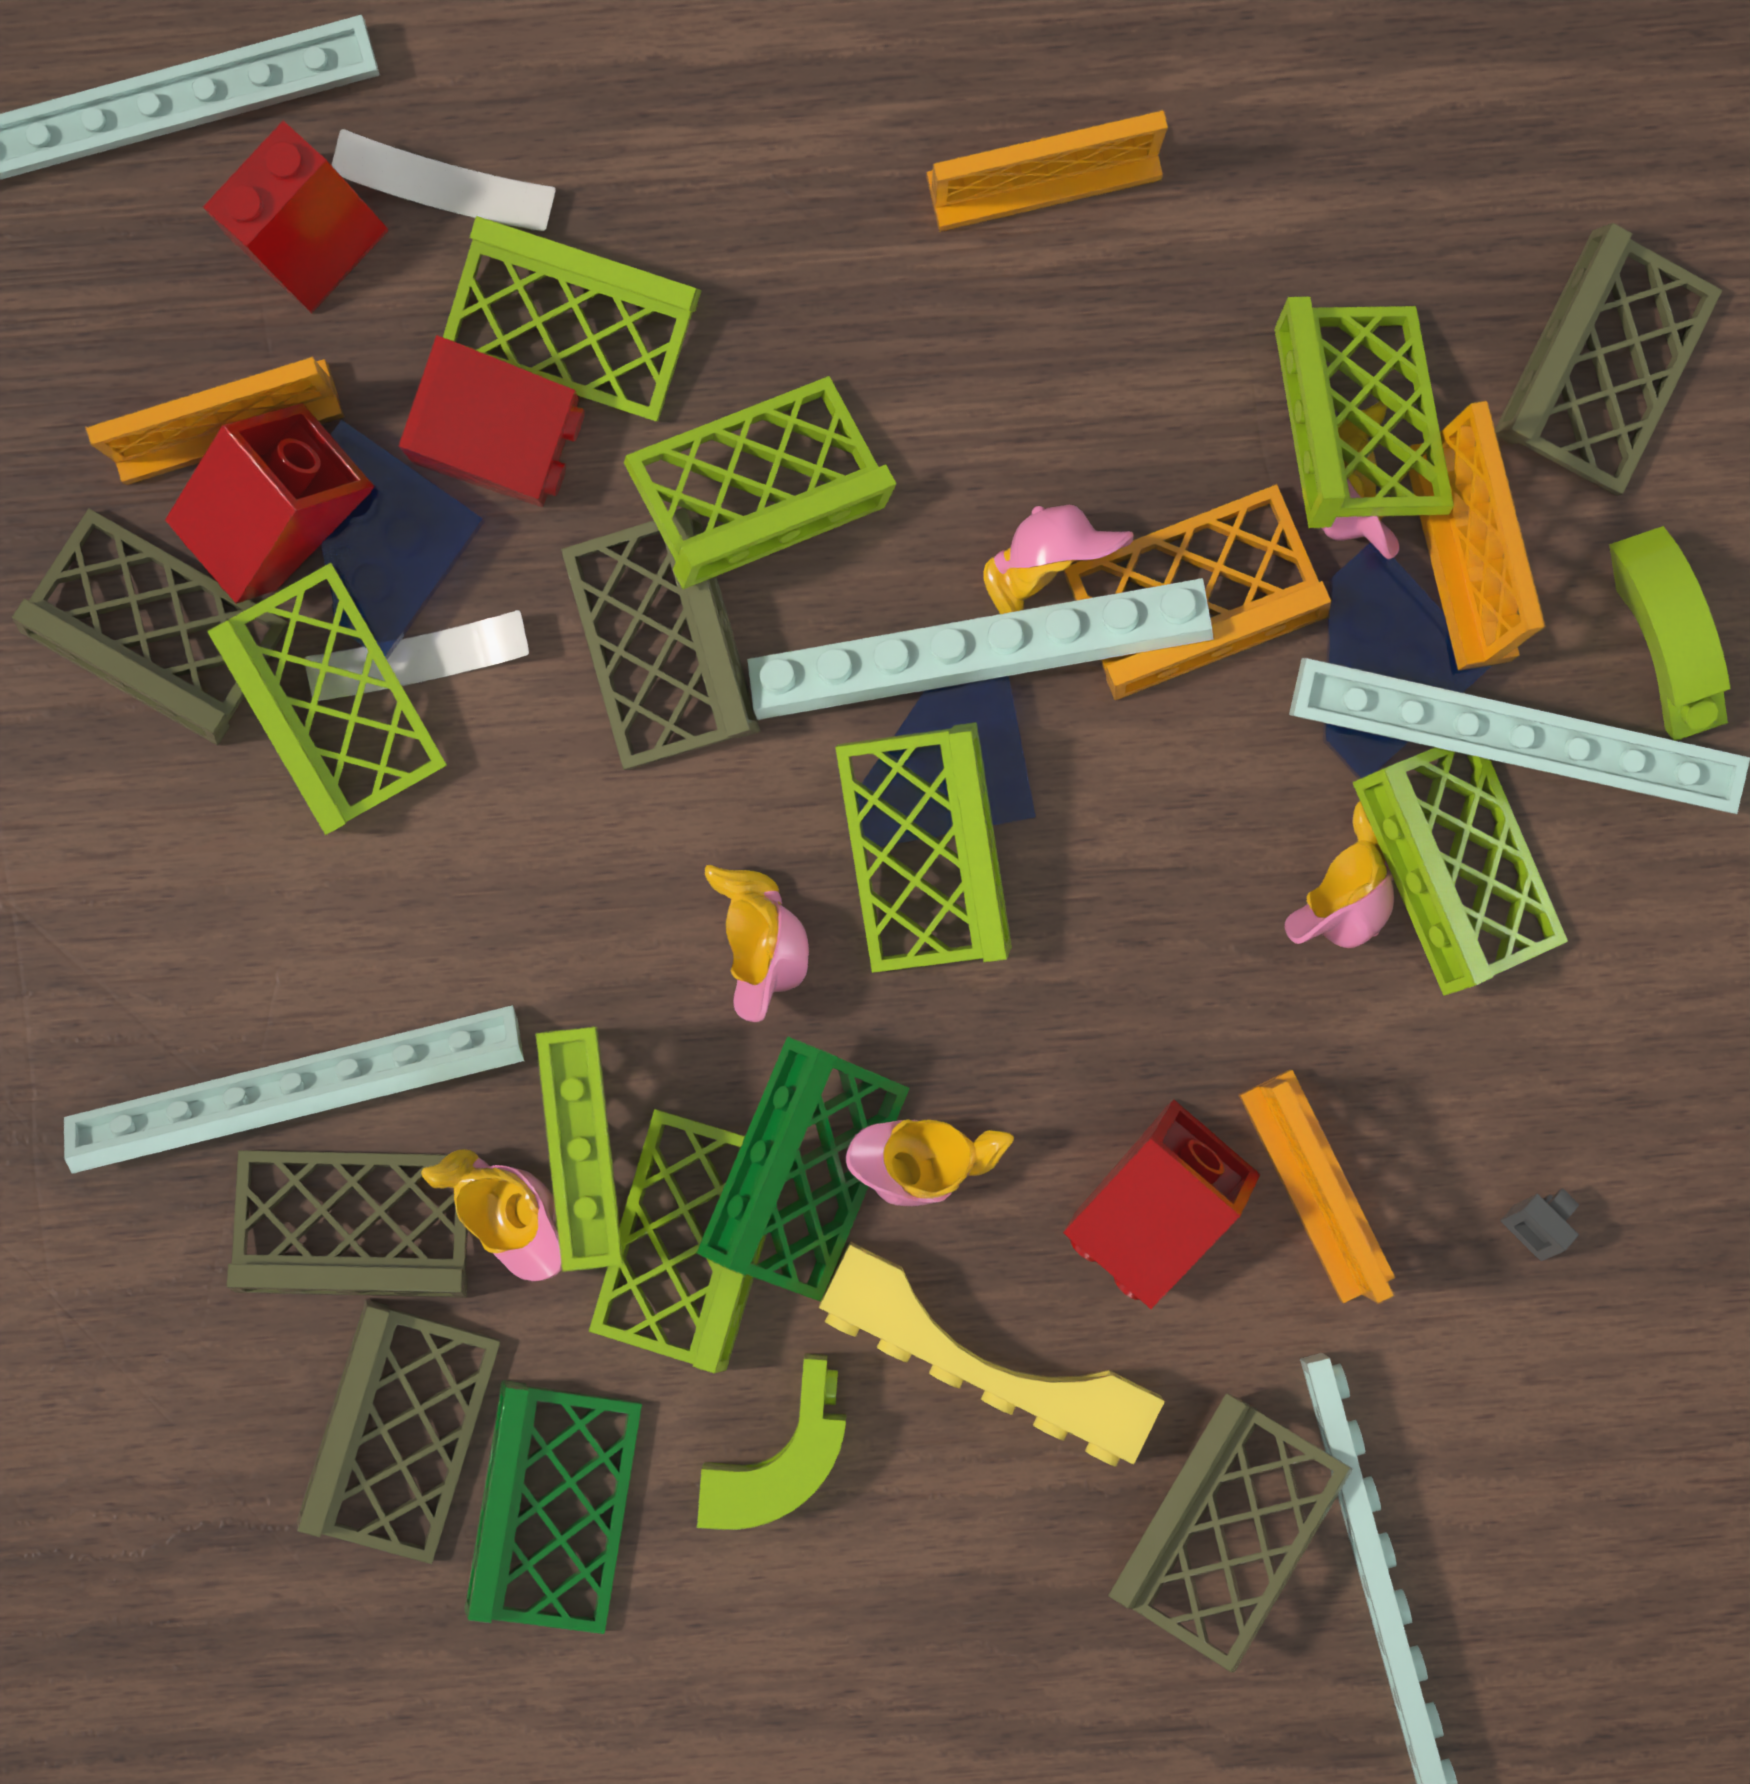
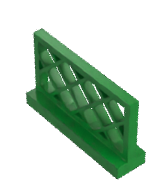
[697,1036,910,1302]
[464,1380,642,1634]

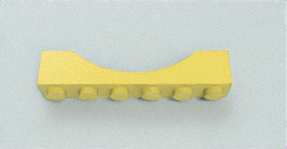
[819,1241,1165,1467]

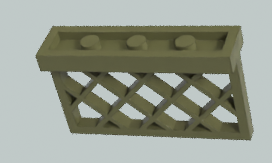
[1495,223,1722,496]
[12,508,288,746]
[561,508,761,770]
[227,1150,468,1298]
[297,1299,501,1564]
[1108,1393,1353,1672]

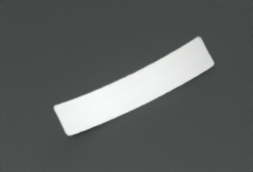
[331,129,556,231]
[305,610,529,701]

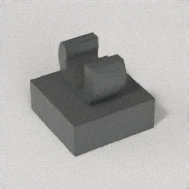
[1500,1188,1579,1261]

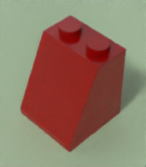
[203,121,389,314]
[399,335,585,508]
[165,403,374,604]
[1063,1099,1261,1309]

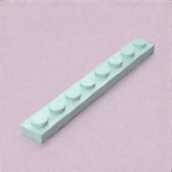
[0,14,380,180]
[747,578,1214,720]
[1289,658,1750,814]
[64,1005,524,1174]
[1300,1353,1458,1784]

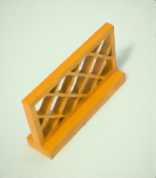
[926,110,1168,232]
[86,357,344,485]
[1409,401,1545,671]
[1064,484,1331,701]
[1239,1069,1395,1303]

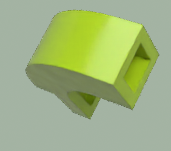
[1609,526,1731,741]
[697,1353,846,1530]

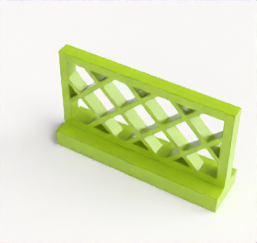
[443,216,702,422]
[1274,297,1454,528]
[624,376,896,589]
[207,563,447,835]
[835,722,1012,973]
[1352,748,1568,996]
[536,1027,623,1272]
[589,1109,767,1374]

